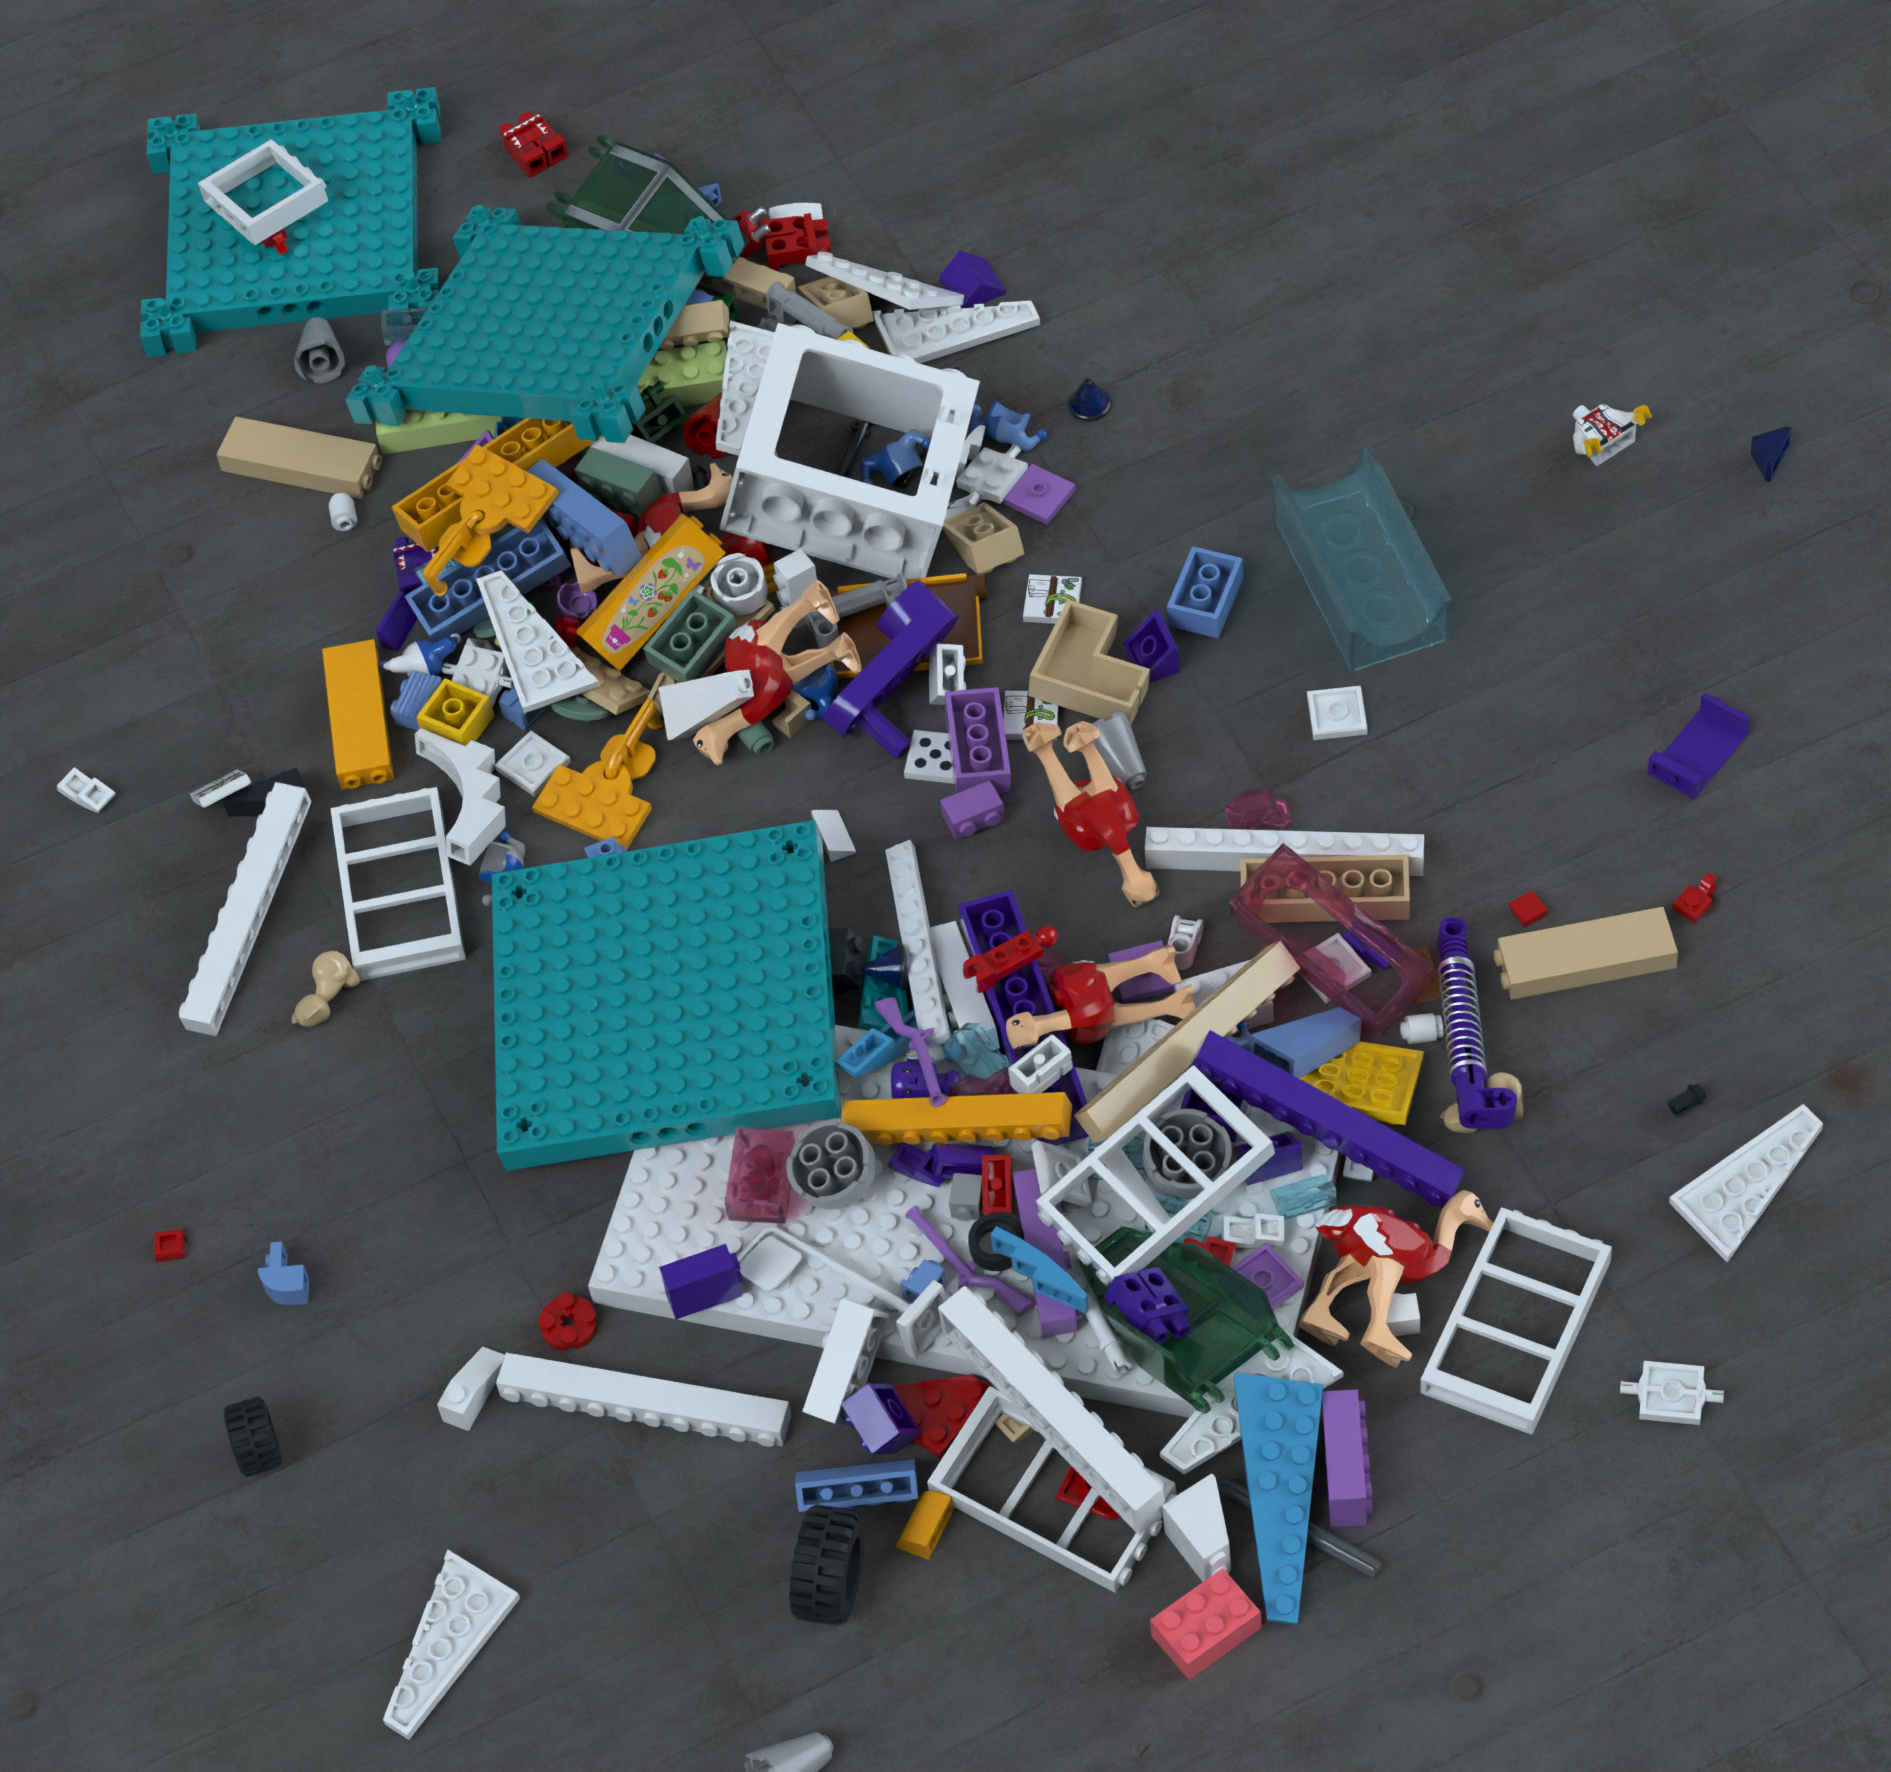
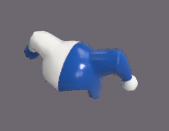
[379,633,461,676]

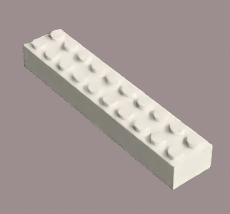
[938,1286,1166,1535]

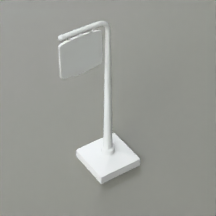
[737,1227,947,1360]

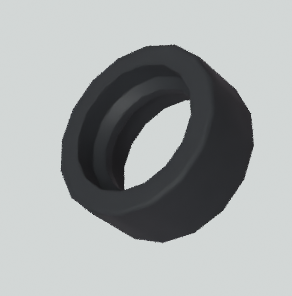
[968,1213,1024,1271]

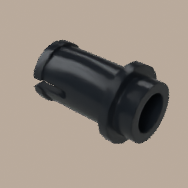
[691,465,710,491]
[1667,1084,1706,1117]

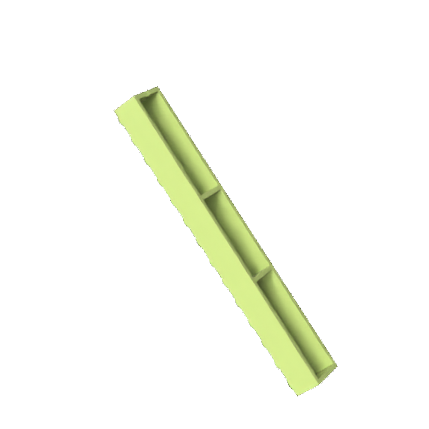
[375,340,727,455]

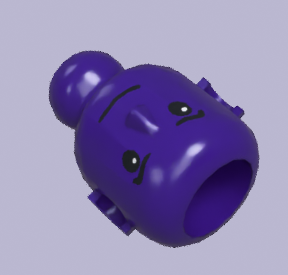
[891,1058,961,1099]

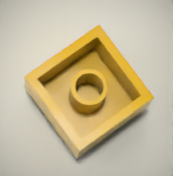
[416,678,495,746]

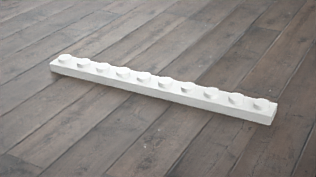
[885,840,951,1049]

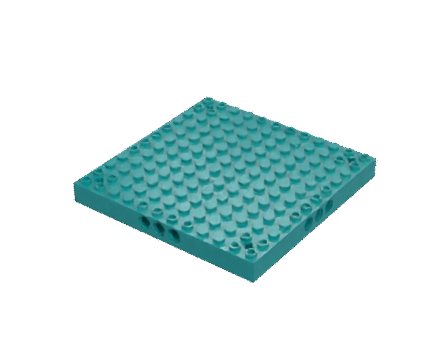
[492,820,841,1171]

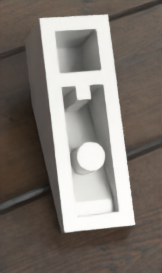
[437,1347,505,1431]

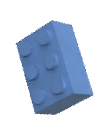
[1167,546,1244,639]

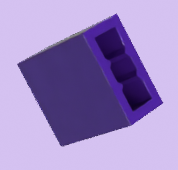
[659,1244,744,1320]

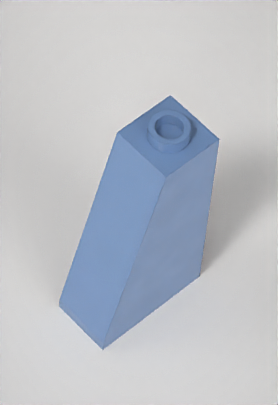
[1250,1007,1362,1079]

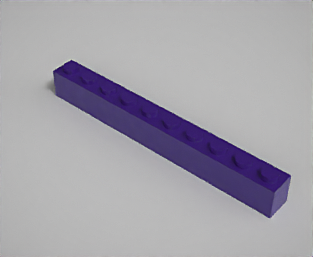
[1188,1030,1465,1209]

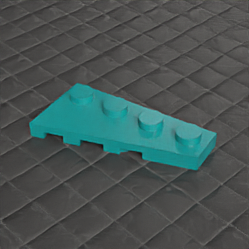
[858,935,909,1031]

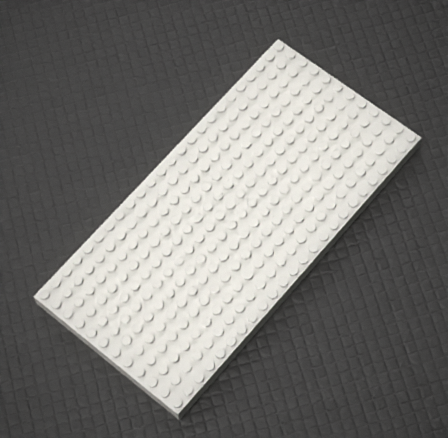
[588,1025,1343,1418]

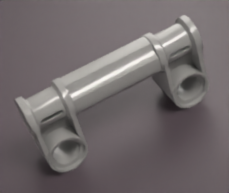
[766,282,853,339]
[804,572,908,649]

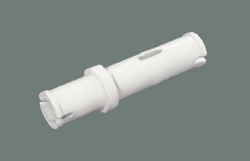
[1085,1293,1132,1375]

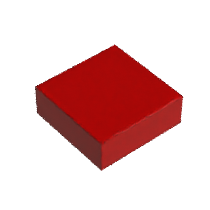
[1509,890,1548,928]
[154,1229,185,1262]

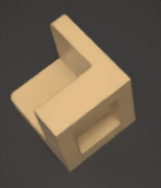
[772,690,811,738]

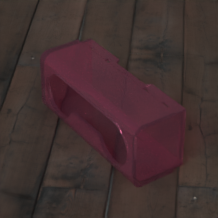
[1229,843,1432,1039]

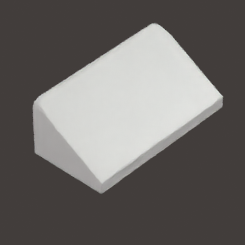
[811,810,856,862]

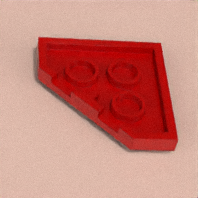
[893,1374,989,1459]

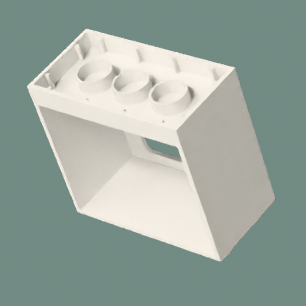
[719,323,980,579]

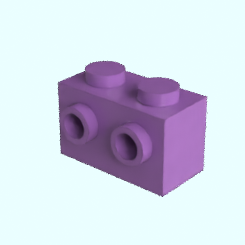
[940,780,1005,840]

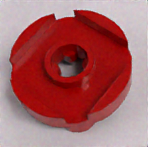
[538,1292,597,1351]

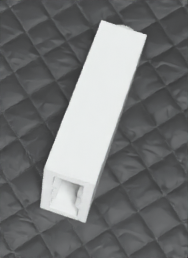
[659,670,754,740]

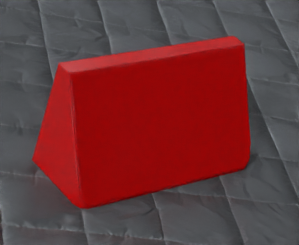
[981,1154,1014,1214]

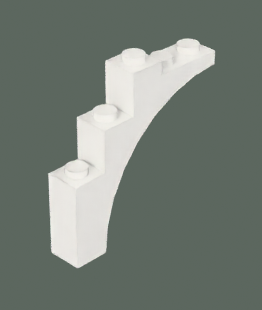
[415,728,506,866]

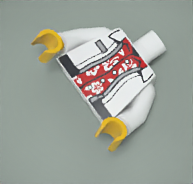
[1573,405,1652,466]

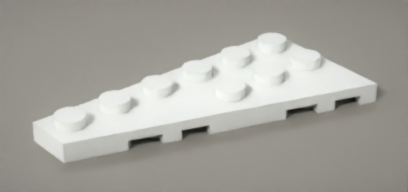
[716,321,775,456]
[476,570,600,713]
[1669,1104,1823,1263]
[383,1550,520,1740]

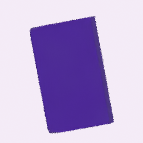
[376,591,418,651]

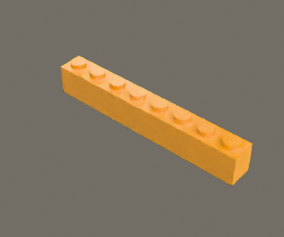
[841,1092,1072,1146]

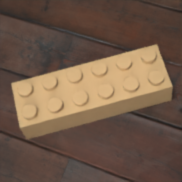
[1240,855,1410,923]

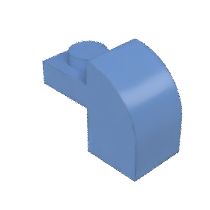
[258,1242,309,1305]

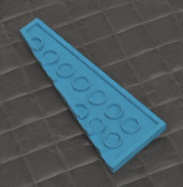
[1233,1372,1323,1625]

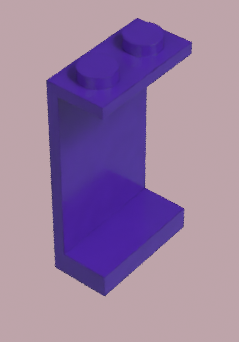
[1648,692,1751,799]

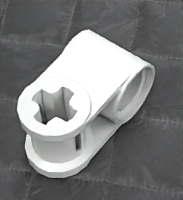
[1168,915,1204,970]

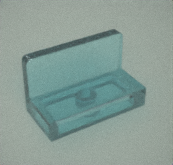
[943,1023,1010,1088]
[1270,1174,1337,1220]

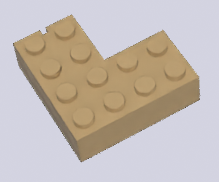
[1028,600,1150,725]

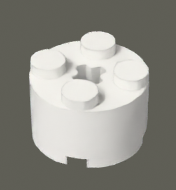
[711,553,768,616]

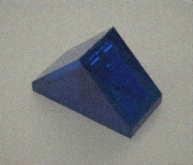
[1751,426,1792,482]

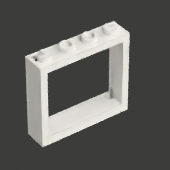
[198,139,328,245]

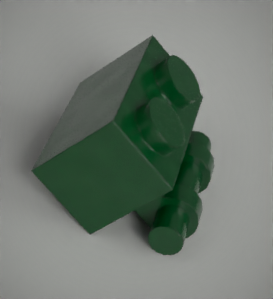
[630,382,689,443]

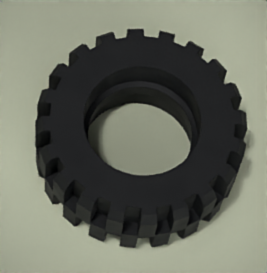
[789,1504,865,1626]

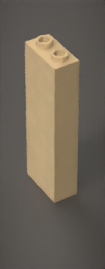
[216,416,382,499]
[1493,907,1678,1000]

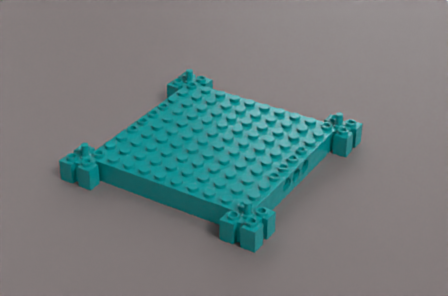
[140,87,442,357]
[345,205,745,443]

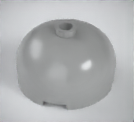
[1142,1109,1232,1199]
[786,1120,876,1210]

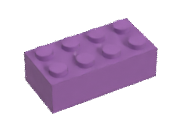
[945,687,1011,794]
[1322,1390,1372,1528]

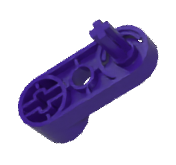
[822,580,959,759]

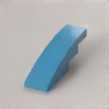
[835,1010,918,1078]
[990,1226,1089,1314]

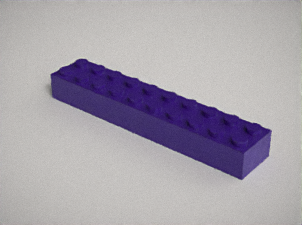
[958,890,1089,1146]

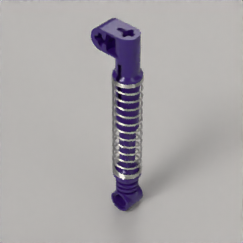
[1437,917,1517,1129]

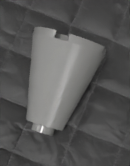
[294,317,345,384]
[1093,712,1147,790]
[745,1732,833,1772]

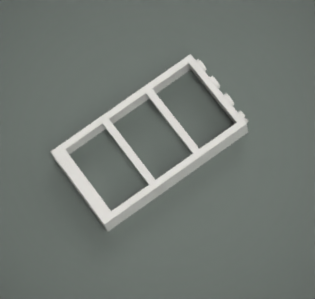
[330,787,466,981]
[1036,1065,1275,1286]
[1421,1207,1612,1435]
[927,1386,1177,1593]

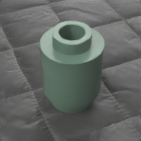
[736,721,774,757]

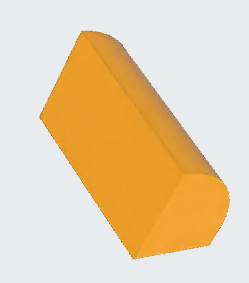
[896,1491,954,1560]

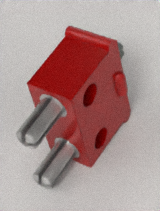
[730,206,770,259]

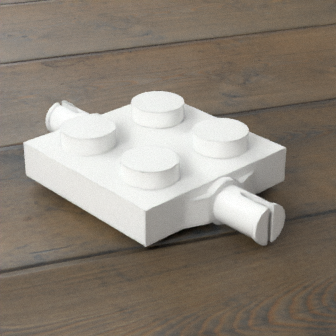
[956,444,1028,509]
[442,645,515,706]
[1620,1361,1724,1425]

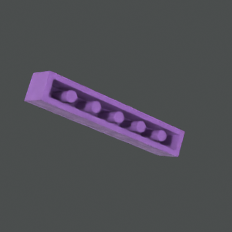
[1012,1168,1082,1338]

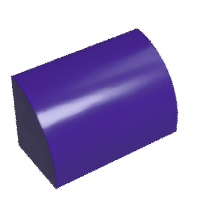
[931,1144,995,1178]

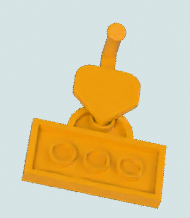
[423,444,559,597]
[532,699,663,850]

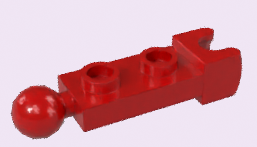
[963,925,1058,993]

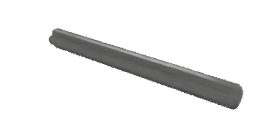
[1221,1478,1381,1577]

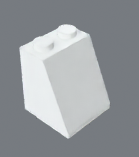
[1162,1474,1231,1582]

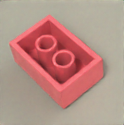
[1150,1568,1262,1680]

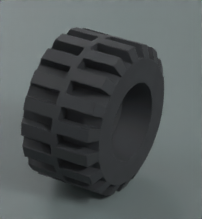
[224,1396,282,1477]

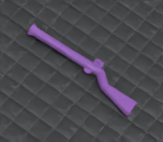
[875,998,946,1107]
[905,1206,1036,1317]

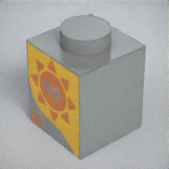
[949,1173,983,1221]

